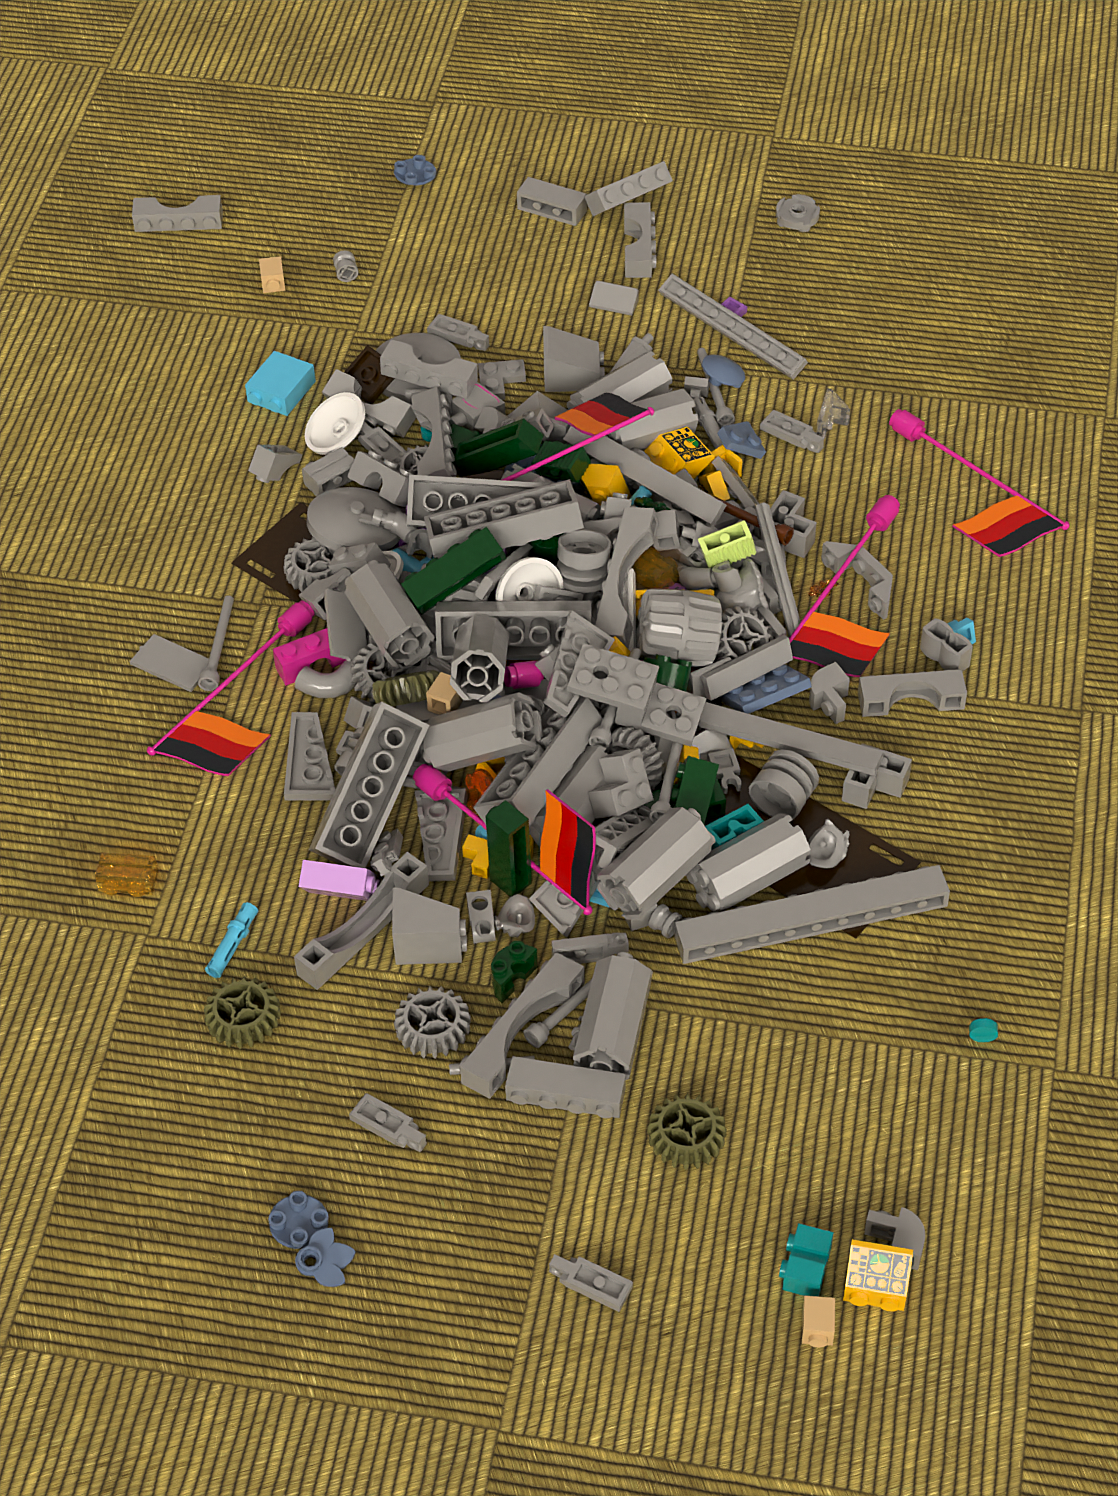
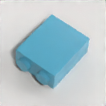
[245,351,316,416]

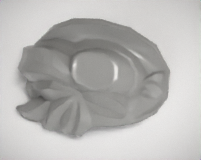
[806,819,850,868]
[494,894,535,938]

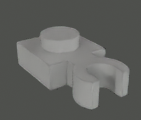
[707,748,741,794]

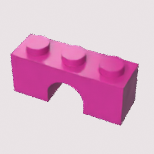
[273,628,346,686]

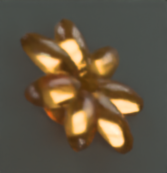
[808,578,839,598]

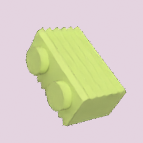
[698,520,756,568]

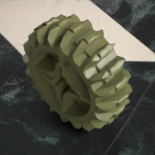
[372,670,439,706]
[204,976,281,1049]
[647,1093,727,1170]

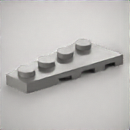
[543,610,615,718]
[284,712,336,801]
[414,788,468,881]
[529,821,610,937]

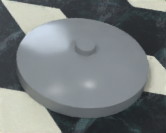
[376,333,461,402]
[306,487,402,551]

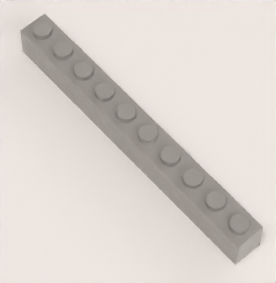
[675,865,950,964]

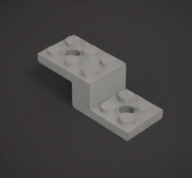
[567,643,707,747]

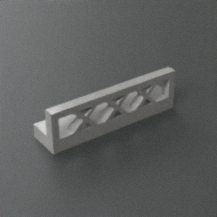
[595,805,654,869]

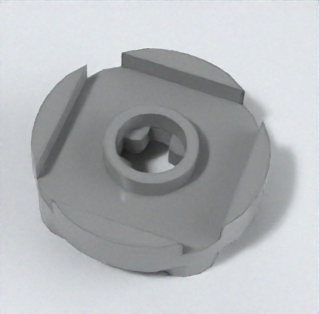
[776,194,820,232]

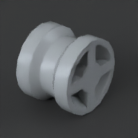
[649,904,682,939]

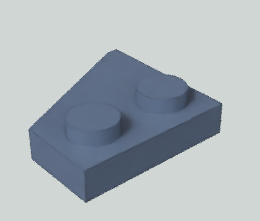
[717,421,766,459]

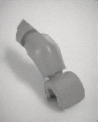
[359,507,433,559]
[666,560,741,592]

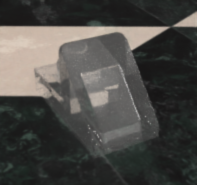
[816,388,850,439]

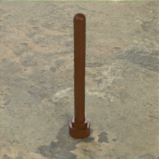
[704,491,794,546]

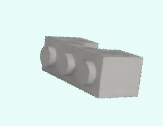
[347,450,414,507]

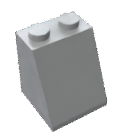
[543,326,605,392]
[392,887,467,965]

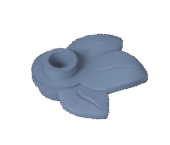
[295,1228,355,1287]

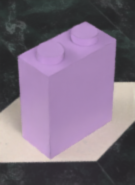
[298,860,380,901]

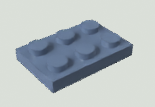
[720,665,812,714]

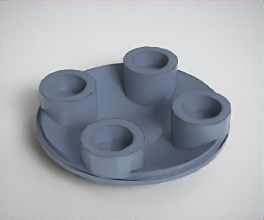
[394,155,437,185]
[701,354,745,388]
[268,1191,329,1249]

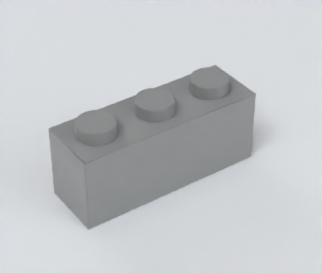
[517,177,587,226]

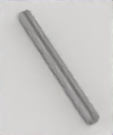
[755,502,800,637]

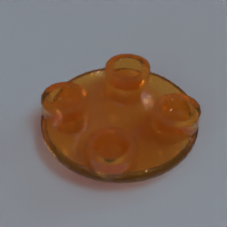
[465,769,494,818]

